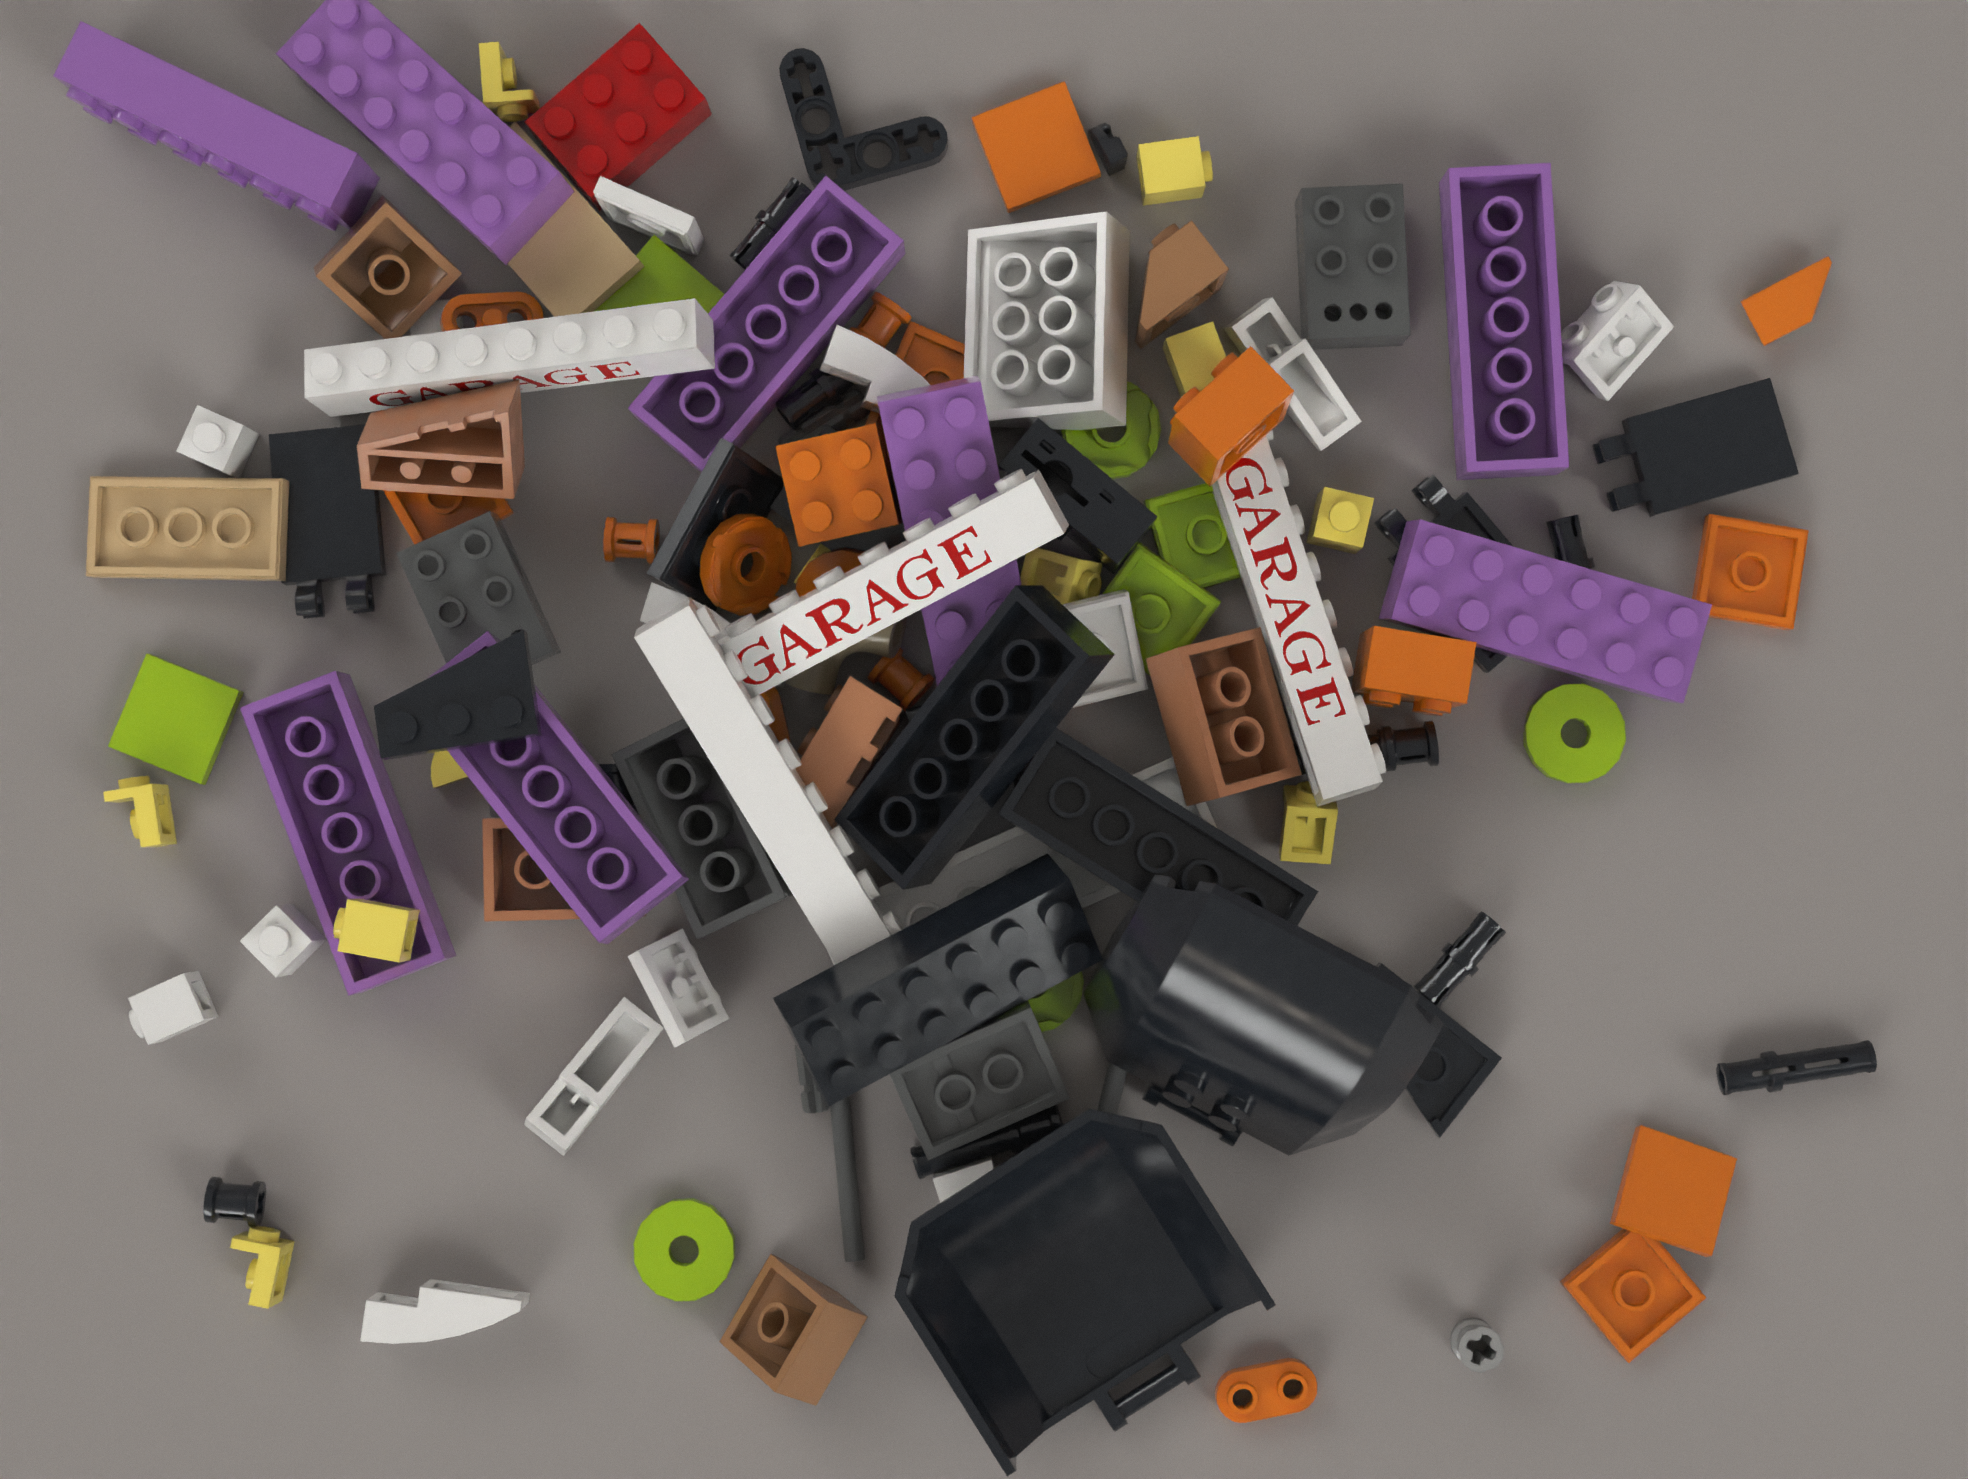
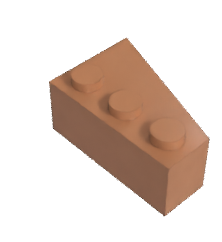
[357,379,525,499]
[796,676,906,829]

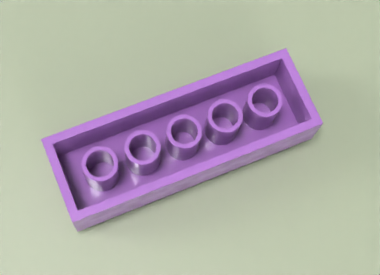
[276,0,574,265]
[53,21,380,231]
[1439,163,1569,480]
[628,176,906,472]
[877,376,1021,686]
[1379,519,1712,703]
[430,631,689,944]
[240,671,457,996]

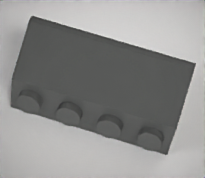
[611,718,793,940]

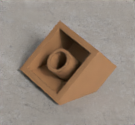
[314,195,462,339]
[1135,220,1229,349]
[719,1254,868,1406]

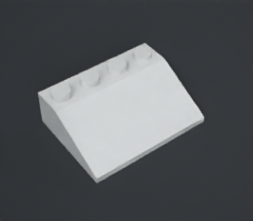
[964,211,1130,430]

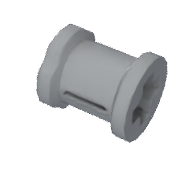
[1450,1318,1505,1373]

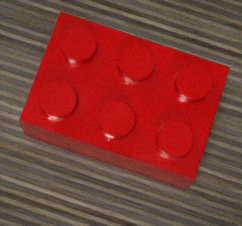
[525,23,712,211]

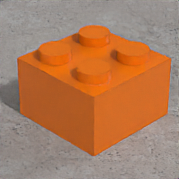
[1168,346,1294,486]
[775,423,903,547]
[1351,626,1477,716]

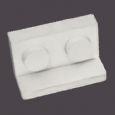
[1561,281,1674,401]
[628,928,729,1047]

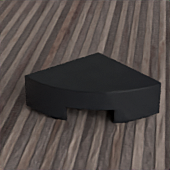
[1088,123,1128,176]

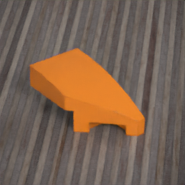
[1741,256,1832,346]

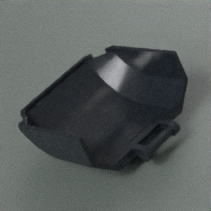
[1083,874,1443,1156]
[894,1108,1276,1477]

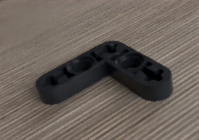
[779,48,948,191]

